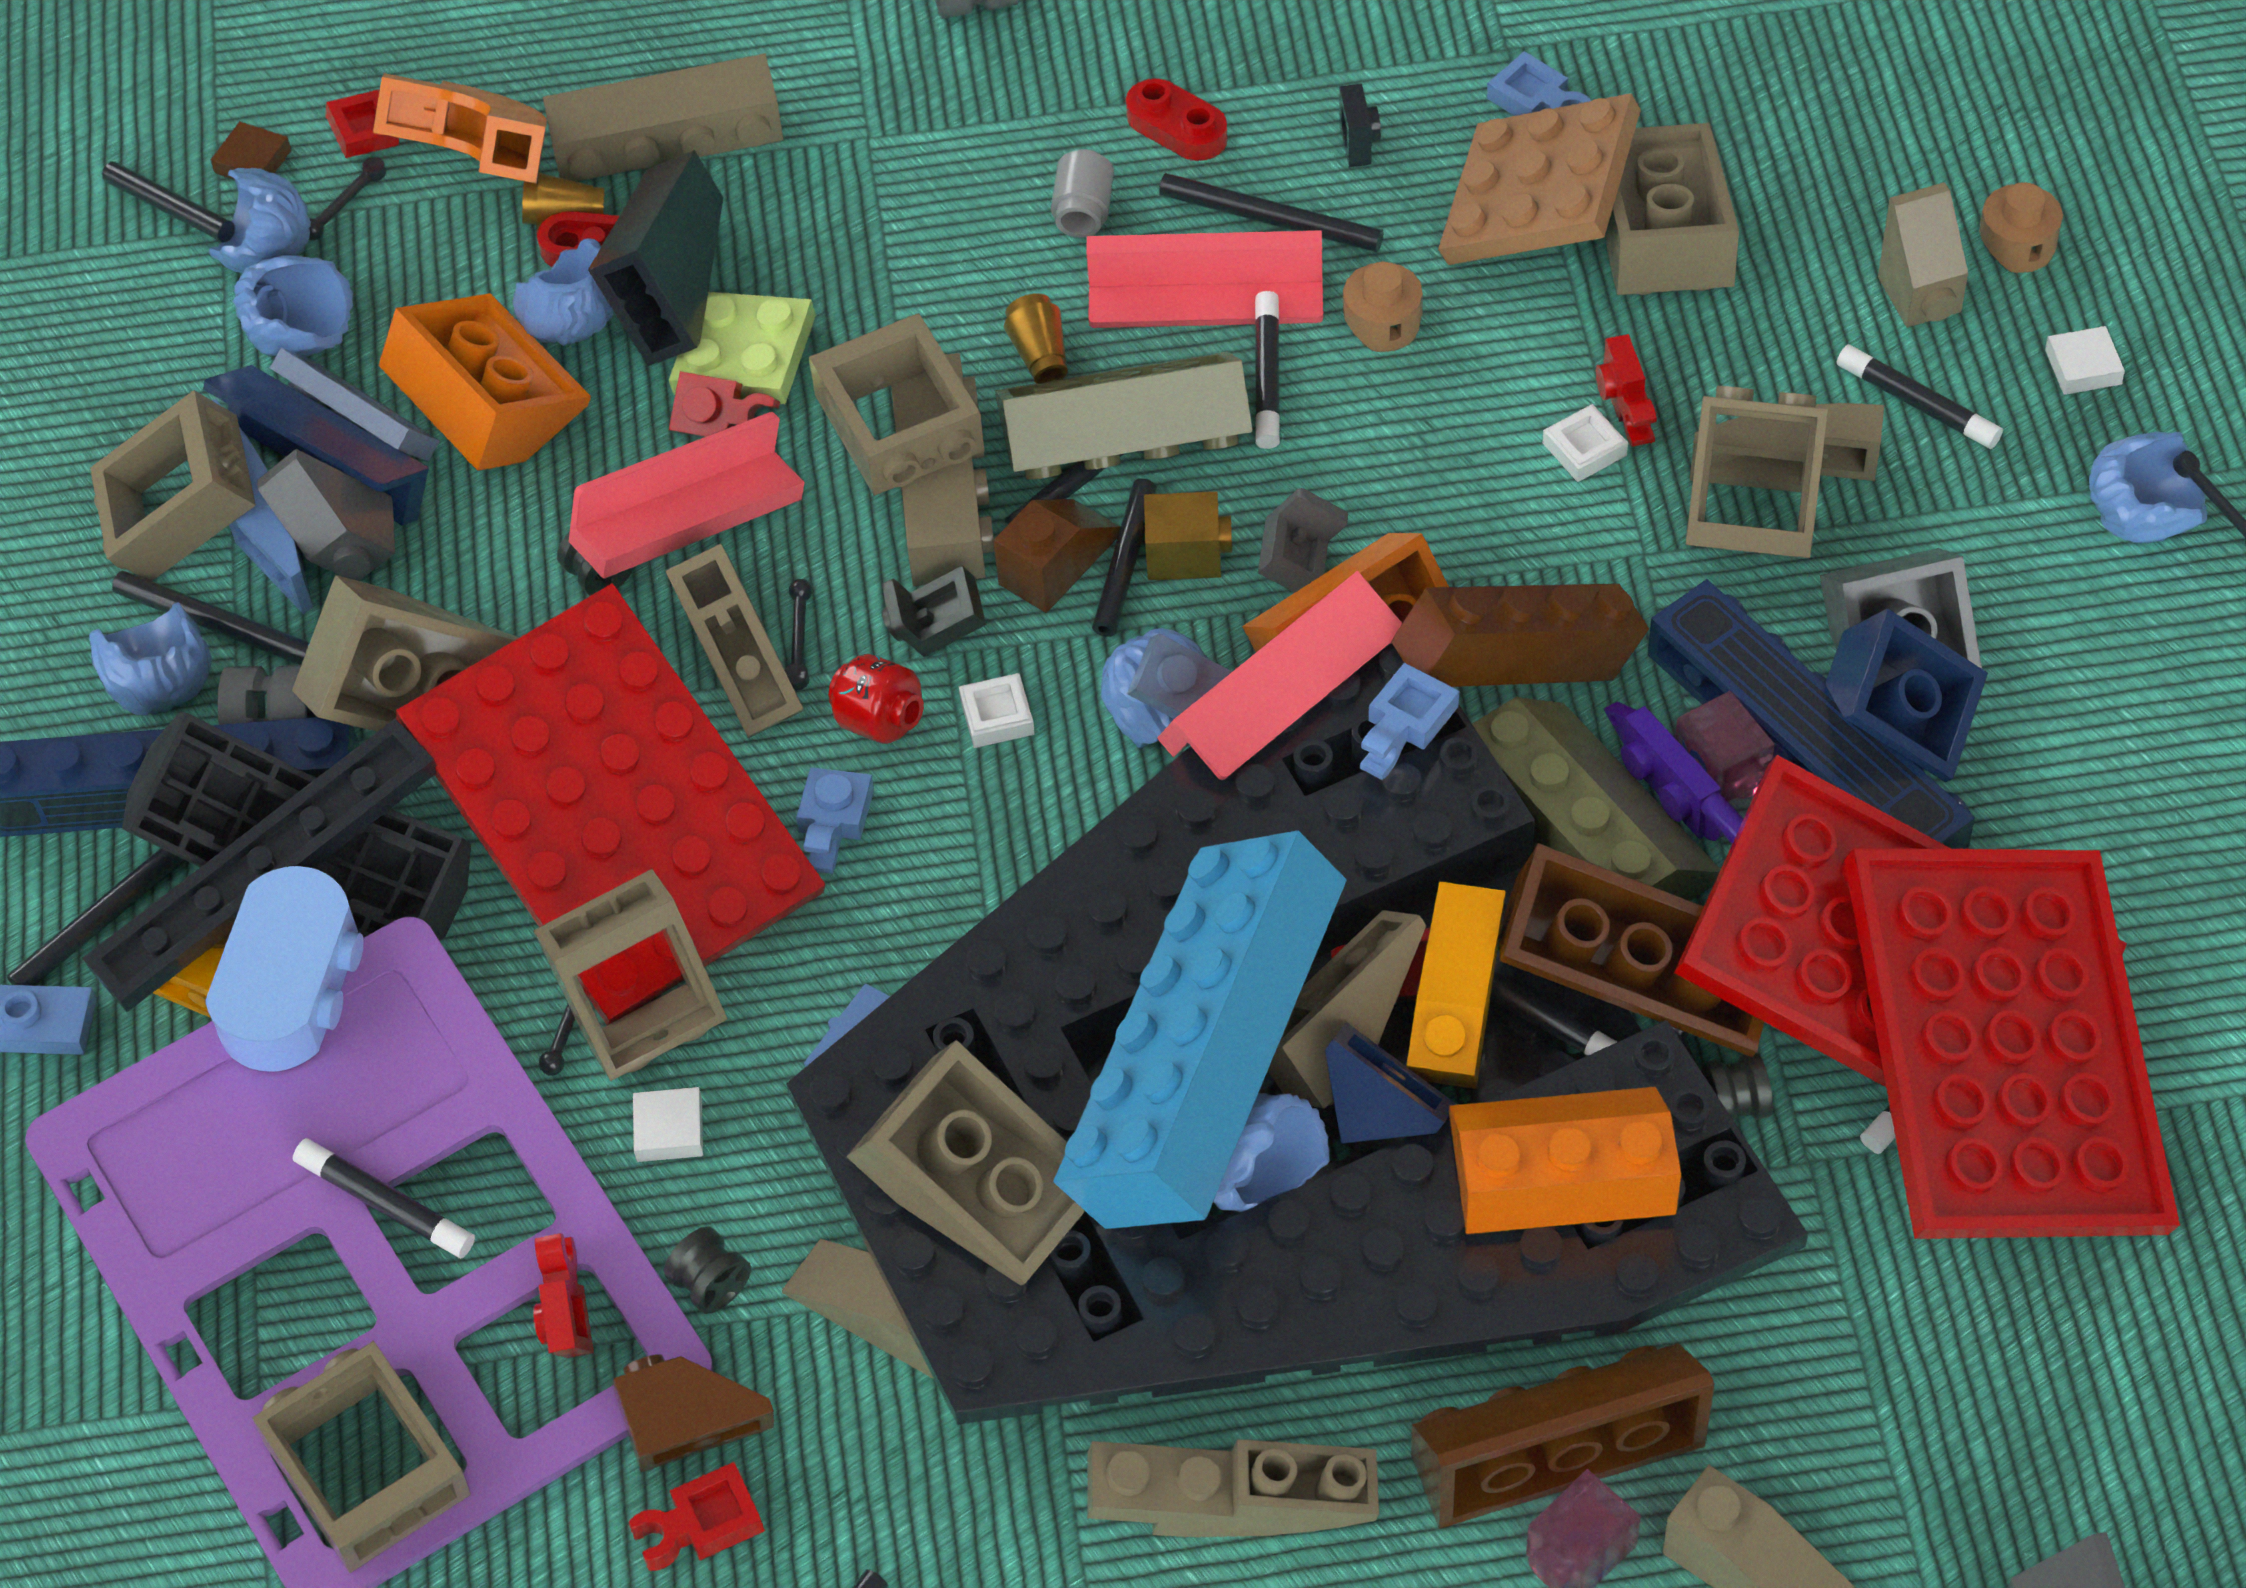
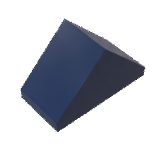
[1325,1022,1456,1143]

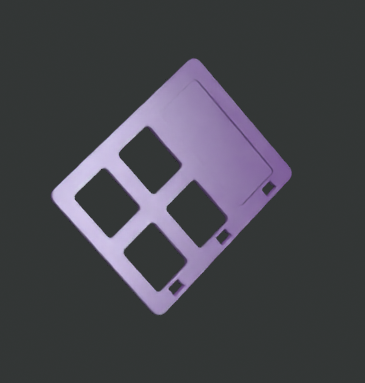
[25,917,713,1588]

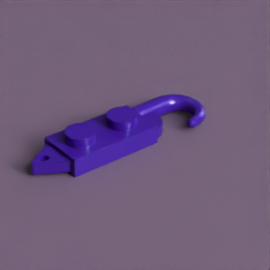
[1604,701,1744,844]

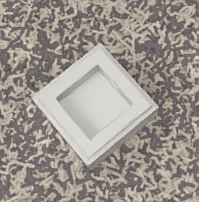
[2045,326,2125,395]
[1543,404,1628,482]
[959,673,1035,748]
[633,1087,703,1162]

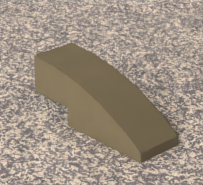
[1690,403,1884,492]

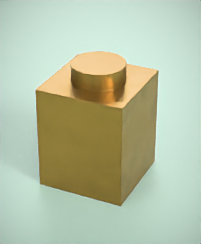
[1144,491,1232,581]

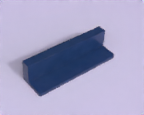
[203,365,429,526]

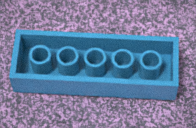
[1053,830,1347,1229]

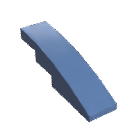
[213,399,313,614]

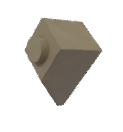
[1878,182,1968,328]

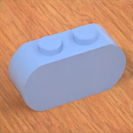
[205,866,364,1072]

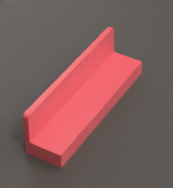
[1086,230,1323,328]
[568,412,805,579]
[1157,570,1402,780]

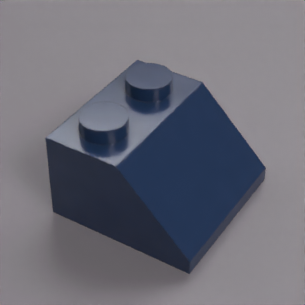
[1825,609,1988,782]

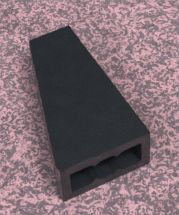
[588,150,723,366]

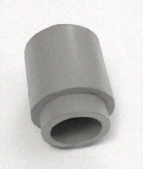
[1051,149,1114,238]

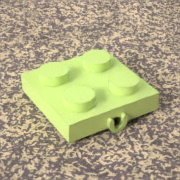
[669,292,816,404]

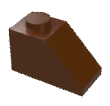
[993,499,1121,613]
[613,1354,774,1473]

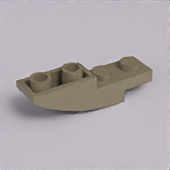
[1087,1439,1379,1537]

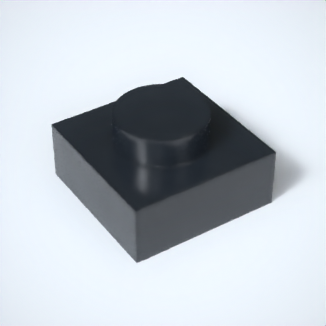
[1339,83,1381,168]

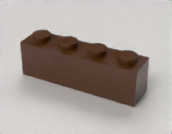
[1391,583,1649,687]

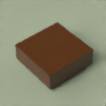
[211,121,292,180]

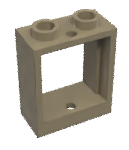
[809,313,985,496]
[1685,386,1828,558]
[90,390,256,581]
[533,869,728,1081]
[252,1341,471,1573]

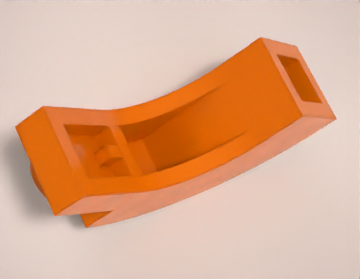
[373,73,547,183]

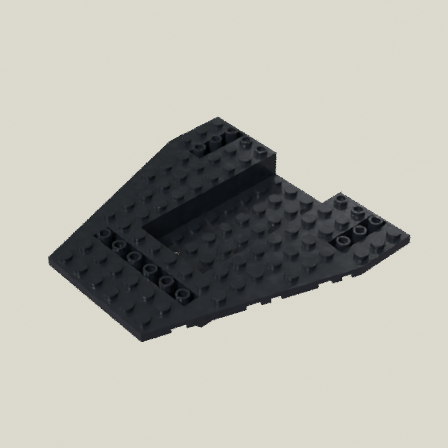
[786,642,1808,1425]

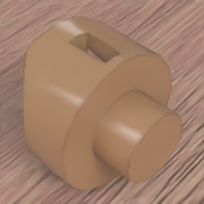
[1979,182,2063,273]
[1343,261,1423,352]

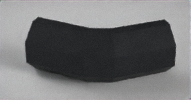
[122,712,471,941]

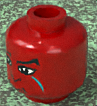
[828,654,924,744]

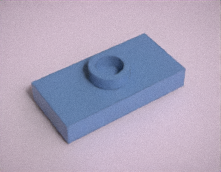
[0,985,97,1055]

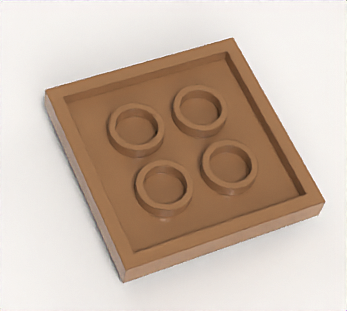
[1438,93,1641,265]

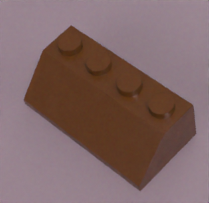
[1499,843,1765,1057]
[1411,1343,1715,1529]

